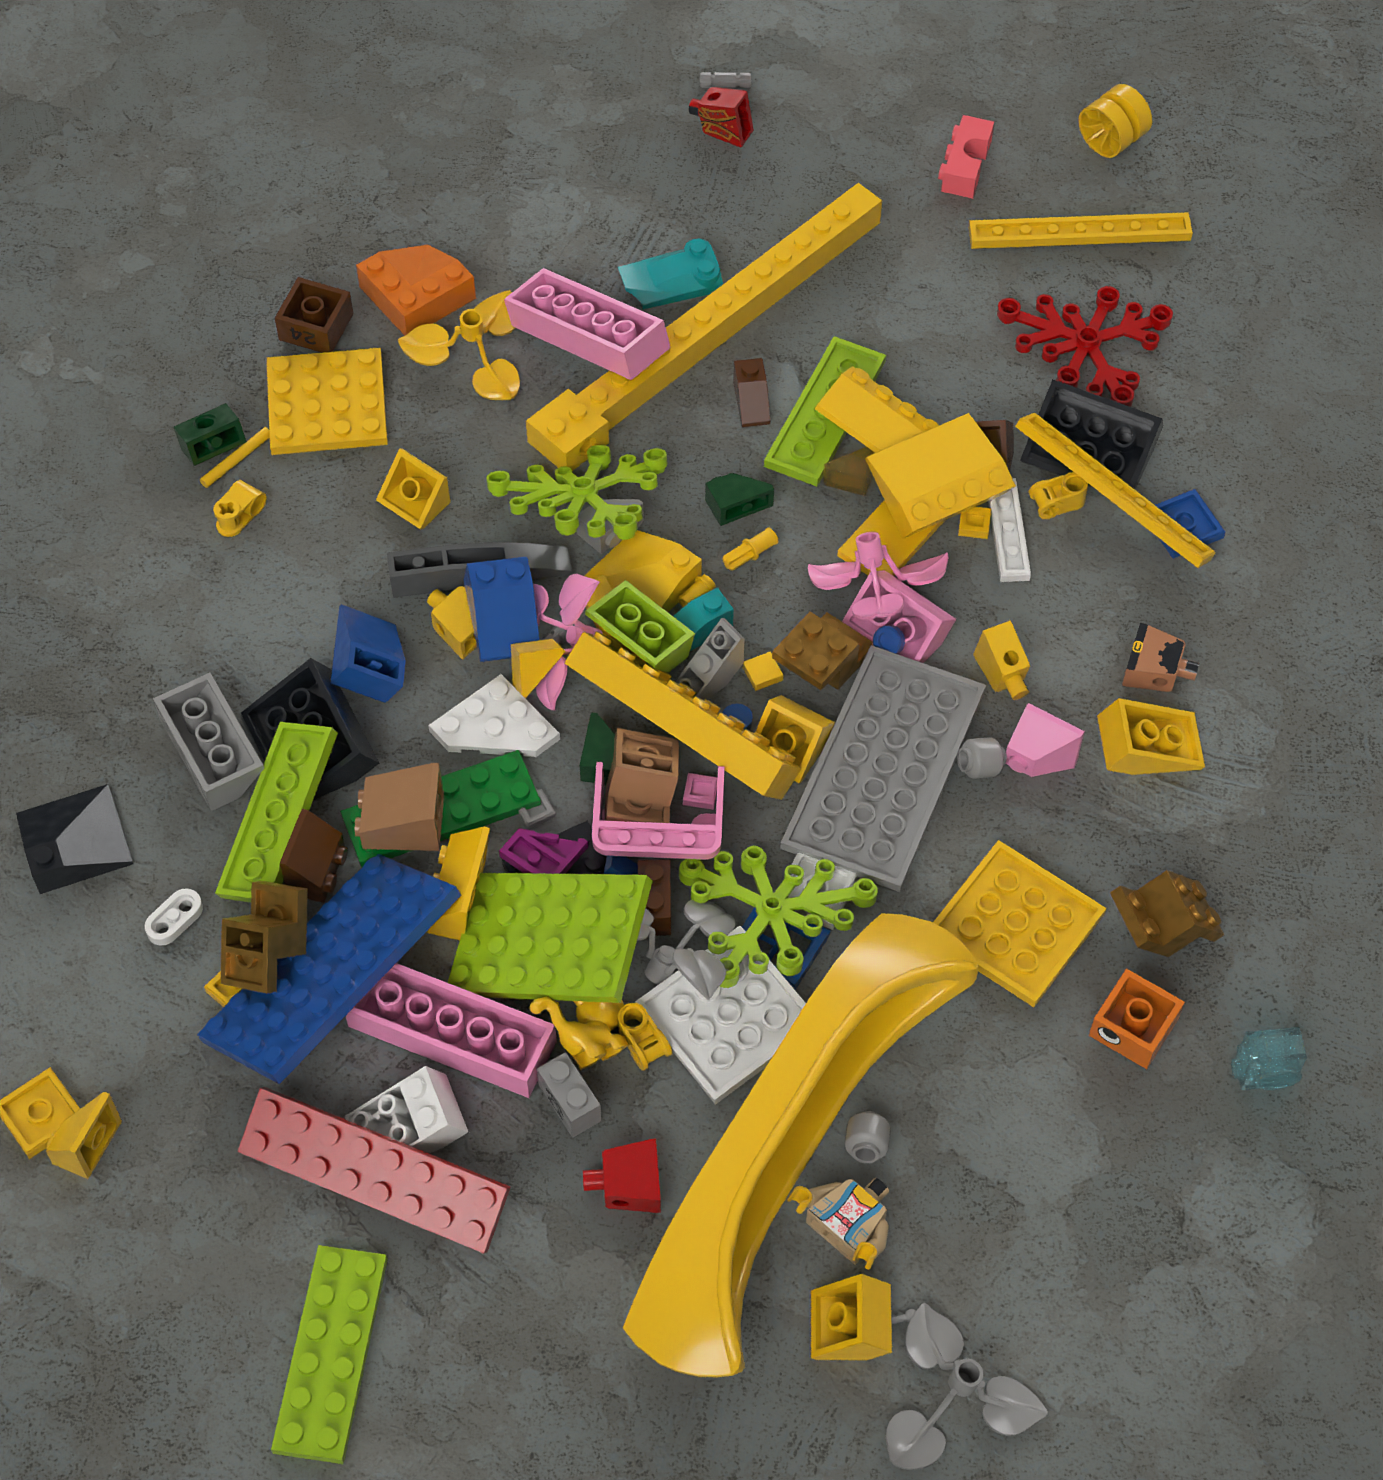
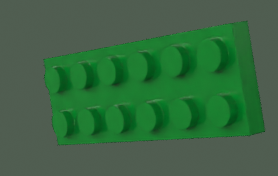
[340,750,541,868]

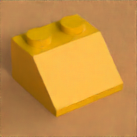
[755,695,835,783]
[811,1274,892,1360]

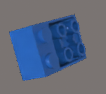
[330,604,406,703]

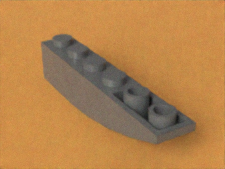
[387,542,572,598]

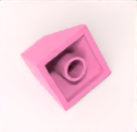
[1005,703,1085,777]

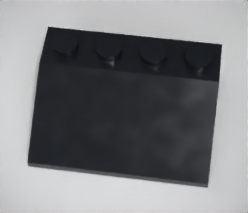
[1020,379,1164,489]
[241,658,379,800]

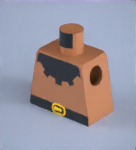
[1122,623,1199,692]

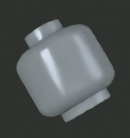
[957,737,1007,779]
[845,1111,891,1163]

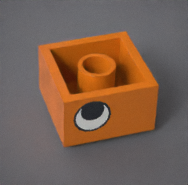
[1089,968,1185,1069]

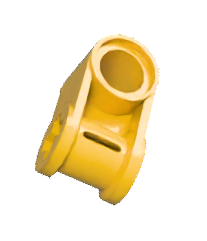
[1028,472,1088,519]
[213,480,267,537]
[618,1003,672,1071]

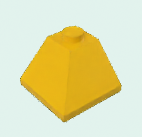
[46,1092,122,1179]

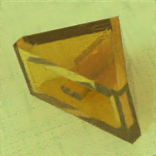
[823,447,875,496]

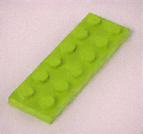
[764,336,886,487]
[215,722,338,903]
[271,1245,388,1464]

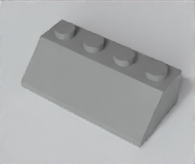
[153,672,264,811]

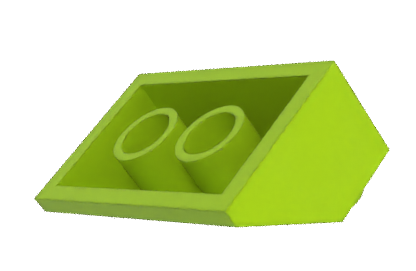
[585,580,695,673]

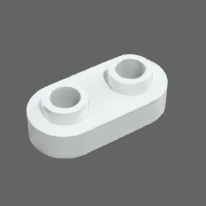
[145,889,203,945]

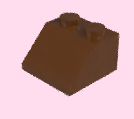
[279,809,348,903]

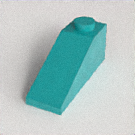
[673,587,734,651]

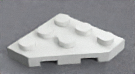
[428,674,560,757]

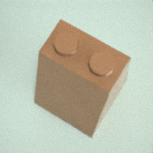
[355,763,444,851]

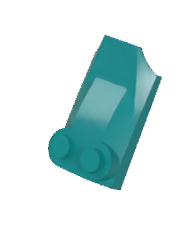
[617,238,723,309]

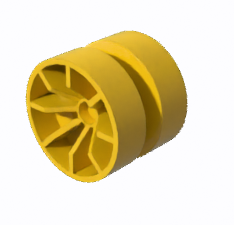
[1078,84,1152,158]

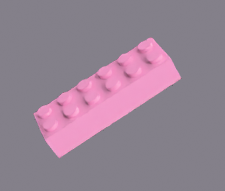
[504,268,671,380]
[346,963,557,1098]

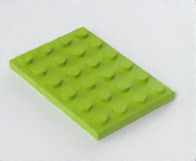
[447,873,652,1003]

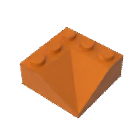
[356,245,476,336]

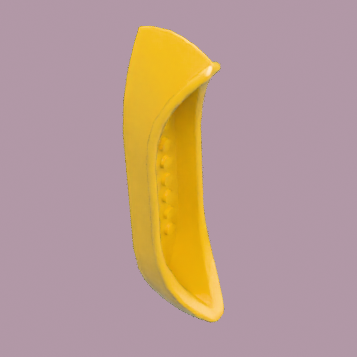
[623,913,978,1377]

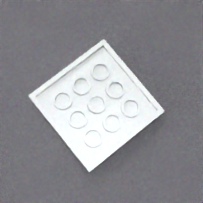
[635,926,806,1105]

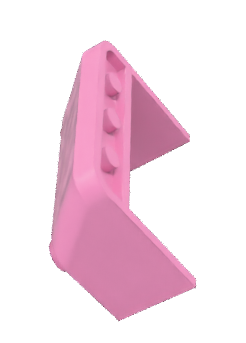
[592,762,724,859]

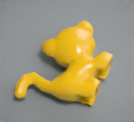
[529,996,629,1070]

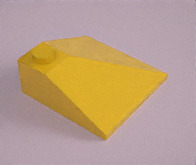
[584,530,702,612]

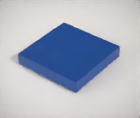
[1155,489,1226,559]

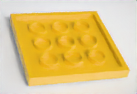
[267,348,388,455]
[933,840,1107,1007]

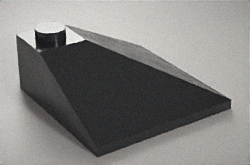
[16,784,133,894]

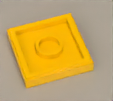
[0,1067,80,1159]

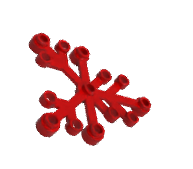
[997,286,1173,407]

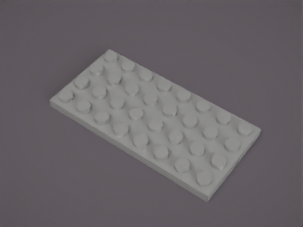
[780,645,986,892]

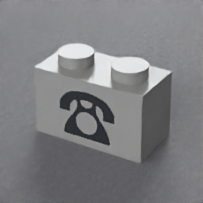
[537,1052,602,1138]

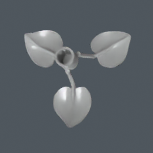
[637,900,735,1000]
[885,1303,1048,1470]

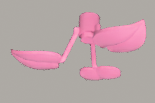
[808,532,949,620]
[533,574,603,711]

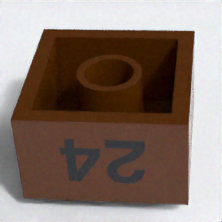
[275,277,354,353]

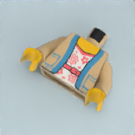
[787,1178,889,1270]

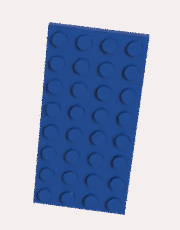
[197,854,461,1084]

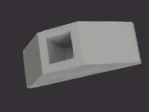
[676,618,745,700]

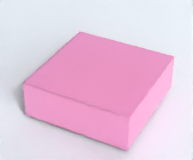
[683,773,718,810]

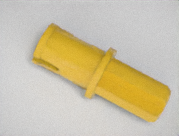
[722,527,778,571]

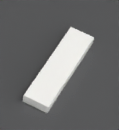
[988,478,1031,582]

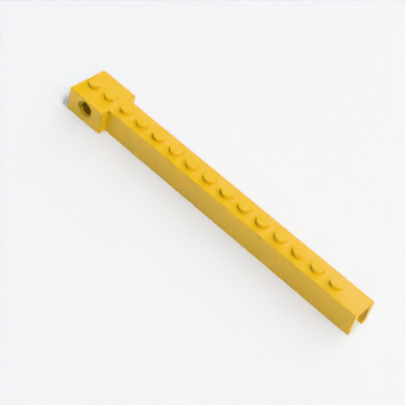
[526,183,882,471]

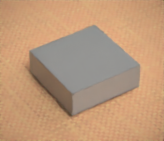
[518,789,556,829]

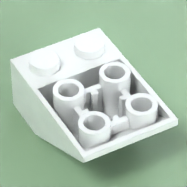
[345,1066,468,1153]

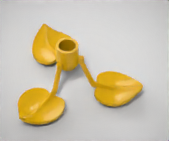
[398,290,520,400]

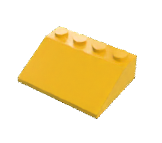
[865,413,1016,539]

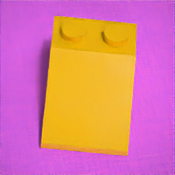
[1097,698,1205,775]

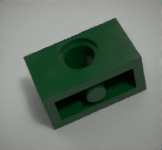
[173,403,247,466]

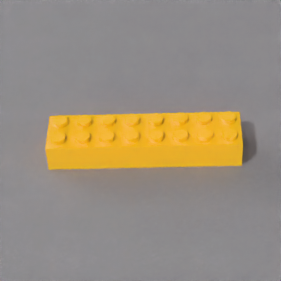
[564,631,802,800]

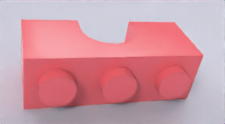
[938,115,994,199]

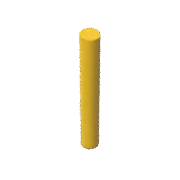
[199,427,270,488]

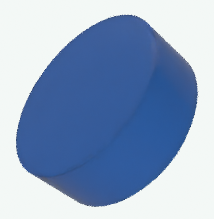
[873,625,905,654]
[722,704,753,730]

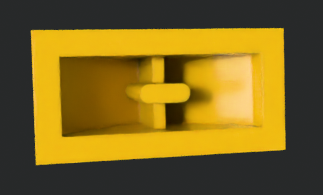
[511,639,566,698]

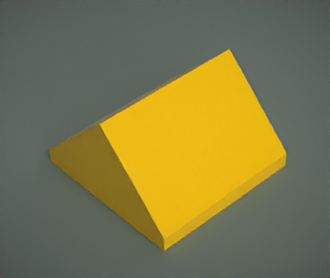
[376,449,450,530]

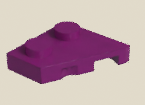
[499,828,588,874]

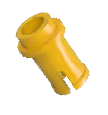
[677,574,716,607]

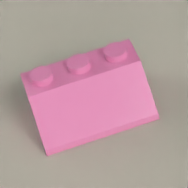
[842,570,956,663]

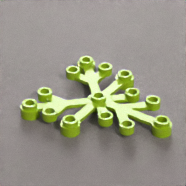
[486,445,668,540]
[679,846,878,988]

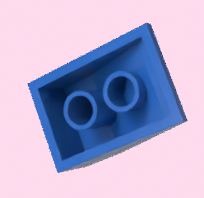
[463,557,540,662]

